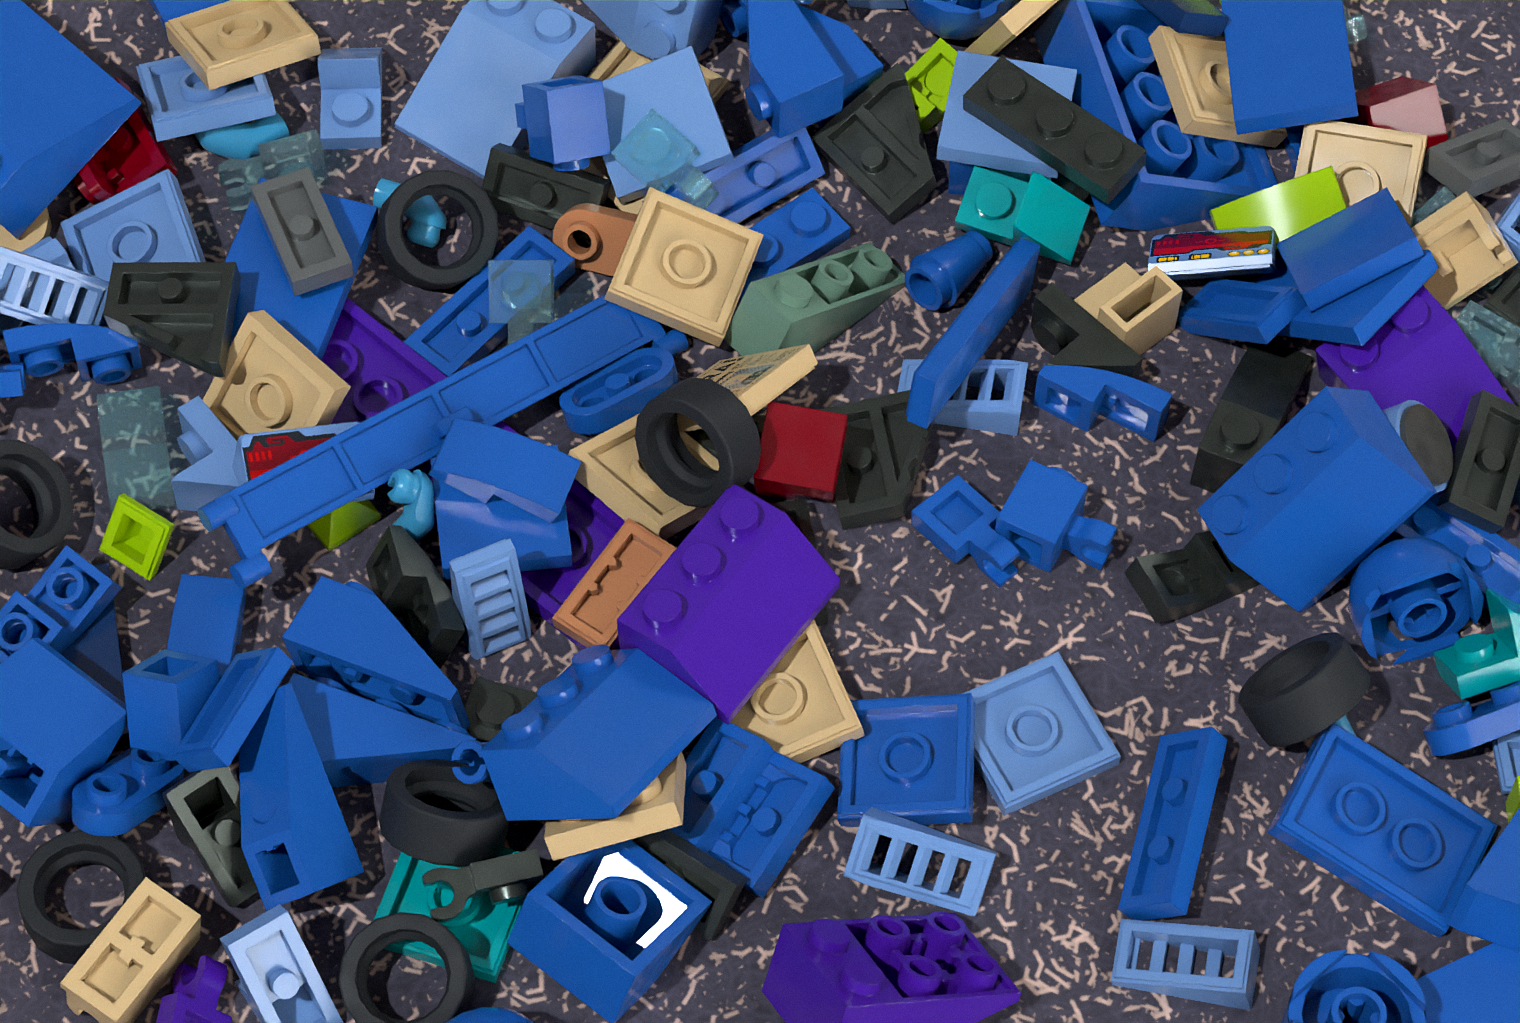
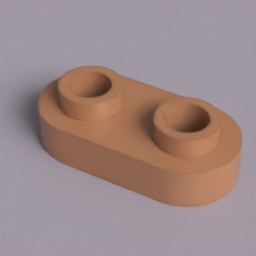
[553,203,638,276]

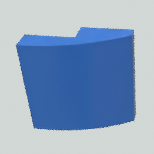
[668,718,835,899]

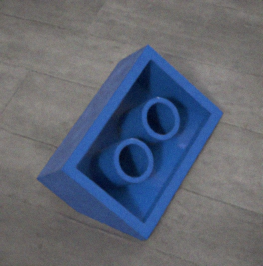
[1197,386,1437,612]
[480,644,717,821]

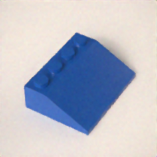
[0,0,142,239]
[1034,0,1278,231]

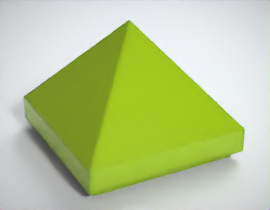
[99,493,175,581]
[307,500,381,552]

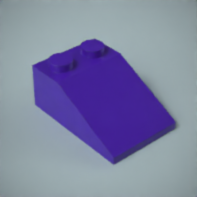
[1315,285,1515,495]

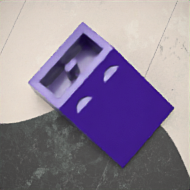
[762,911,1021,1023]

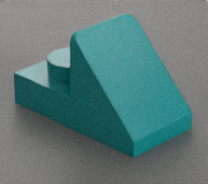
[955,165,1090,265]
[1433,588,1520,700]

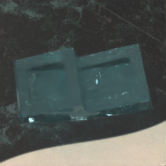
[96,386,176,514]

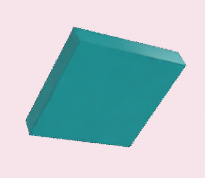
[373,847,533,983]

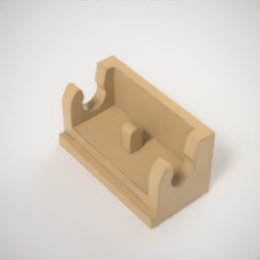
[1411,191,1518,310]
[60,877,201,1023]

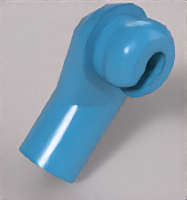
[195,112,289,162]
[373,178,447,248]
[387,468,435,543]

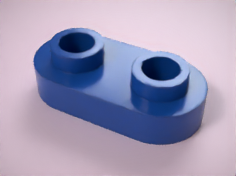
[559,347,679,436]
[1423,681,1520,756]
[71,748,184,836]

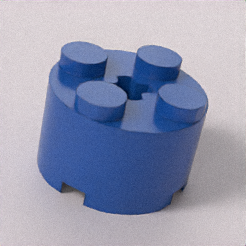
[1281,950,1426,1023]

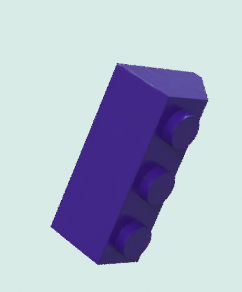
[617,484,840,725]

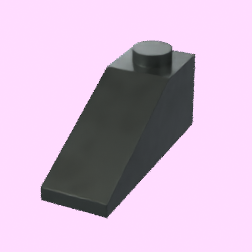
[1190,341,1313,493]

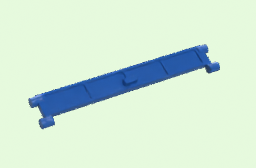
[197,294,688,589]

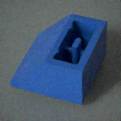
[0,637,128,827]

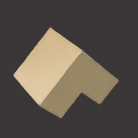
[1074,262,1183,355]

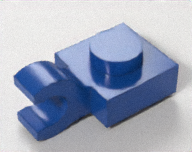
[911,475,1019,588]

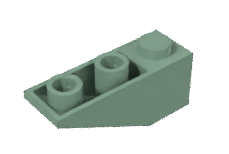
[724,242,906,356]

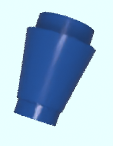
[905,230,993,311]

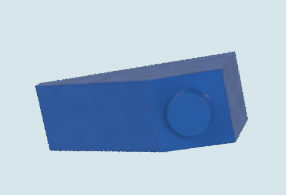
[745,0,844,139]
[282,576,471,731]

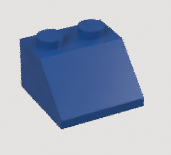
[507,839,712,1023]

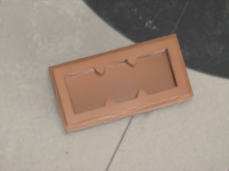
[552,518,676,650]

